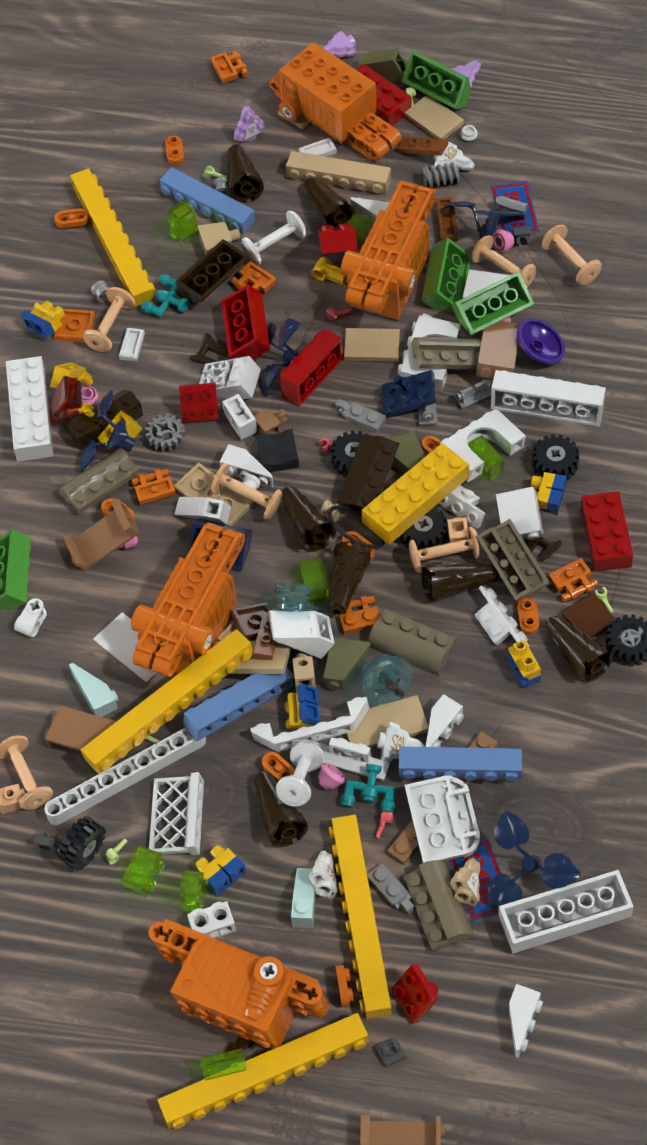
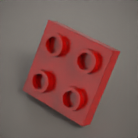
[179,382,219,423]
[391,963,439,1024]

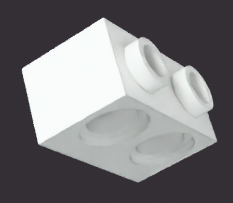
[222,394,257,440]
[187,901,236,938]

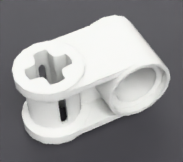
[14,598,47,638]

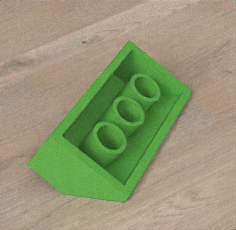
[401,50,471,109]
[422,237,472,312]
[451,271,534,335]
[0,529,31,610]

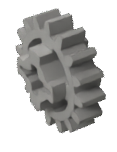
[145,414,185,451]

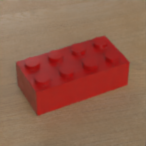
[356,64,412,126]
[318,223,358,254]
[221,284,270,360]
[280,328,343,407]
[580,491,633,572]

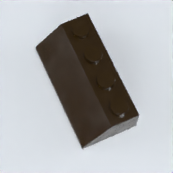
[176,239,249,304]
[62,390,143,450]
[337,434,400,512]

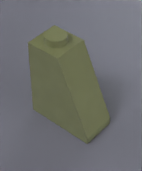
[359,48,407,84]
[390,431,425,474]
[323,637,371,690]

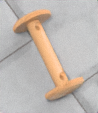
[542,225,602,285]
[471,235,536,287]
[83,287,135,352]
[211,463,282,520]
[409,527,481,573]
[0,735,53,810]

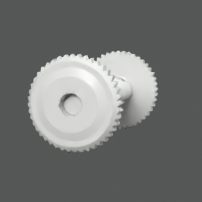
[241,211,306,265]
[276,741,324,807]

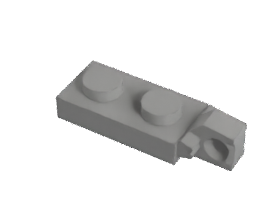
[335,399,386,433]
[367,863,414,915]

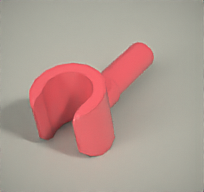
[325,307,351,322]
[319,438,337,453]
[375,811,393,839]

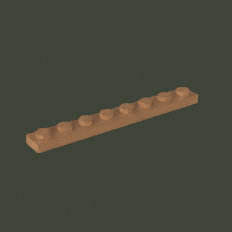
[387,731,498,865]

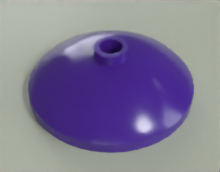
[517,318,565,365]

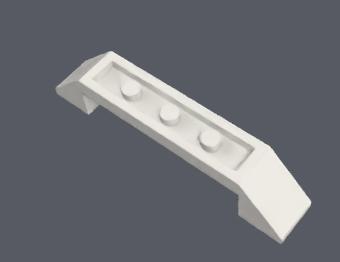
[250,697,369,752]

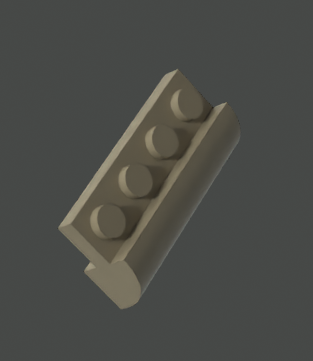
[411,337,482,370]
[59,448,140,514]
[476,519,550,602]
[368,609,455,676]
[403,860,474,952]

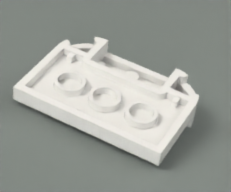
[405,775,480,863]

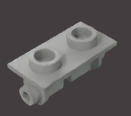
[453,379,491,409]
[418,404,438,425]

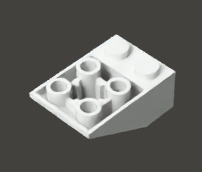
[199,356,261,400]
[268,610,335,659]

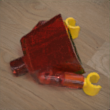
[51,372,95,421]

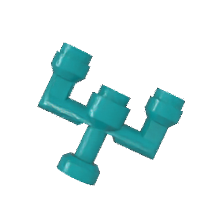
[141,274,189,317]
[340,764,396,813]

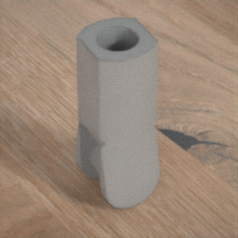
[496,196,527,214]

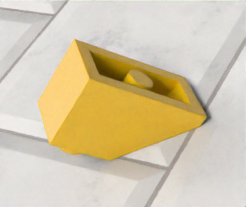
[50,362,86,394]
[97,411,143,450]

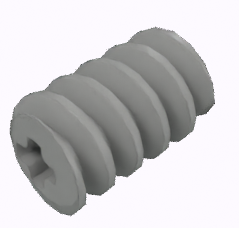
[423,162,460,188]

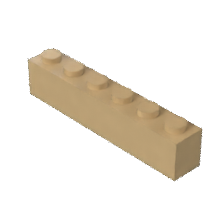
[286,151,391,194]

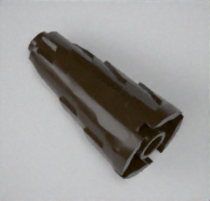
[228,144,264,203]
[304,177,355,228]
[282,486,336,551]
[328,541,371,615]
[421,562,499,602]
[546,616,613,683]
[254,771,308,847]

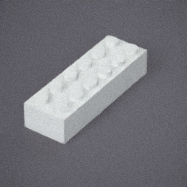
[6,356,54,462]
[491,370,606,427]
[499,870,634,954]

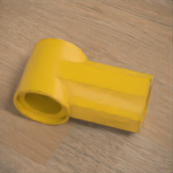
[311,257,347,285]

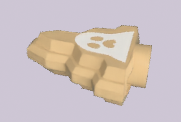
[450,858,480,907]

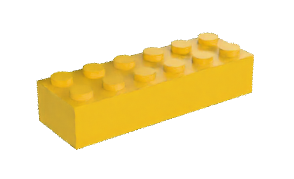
[362,443,469,545]

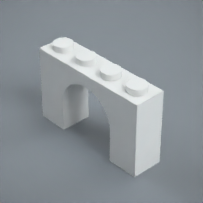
[398,315,461,391]
[440,409,526,482]

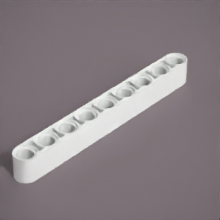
[44,728,206,825]

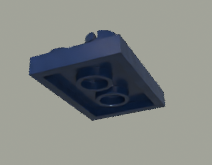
[382,370,436,418]

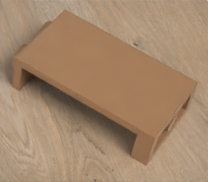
[476,321,520,379]
[63,498,140,571]
[44,705,117,767]
[360,1115,445,1145]

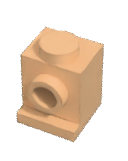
[447,517,469,546]
[0,784,25,814]

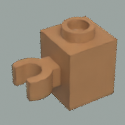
[254,408,288,434]

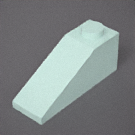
[69,663,119,717]
[291,868,316,928]

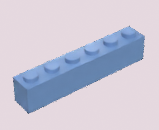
[159,167,256,235]
[183,667,294,741]
[399,746,522,782]

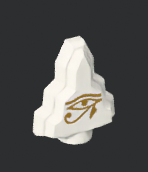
[434,142,475,170]
[377,721,426,762]
[309,850,339,898]

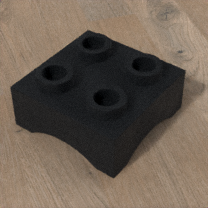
[256,429,299,472]

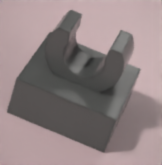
[511,226,532,246]
[34,829,58,855]
[376,1037,406,1068]

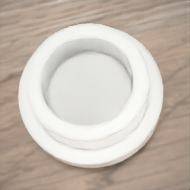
[461,125,478,141]

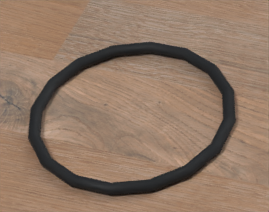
[328,505,385,549]

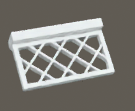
[149,772,204,855]

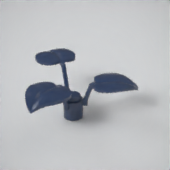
[444,201,525,240]
[259,318,301,397]
[80,390,135,472]
[488,811,581,910]

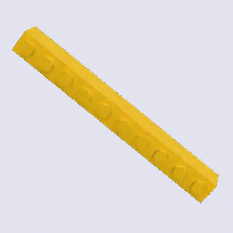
[70,168,156,307]
[80,629,253,774]
[329,815,392,1019]
[157,1013,369,1130]

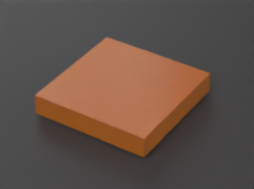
[54,309,95,343]

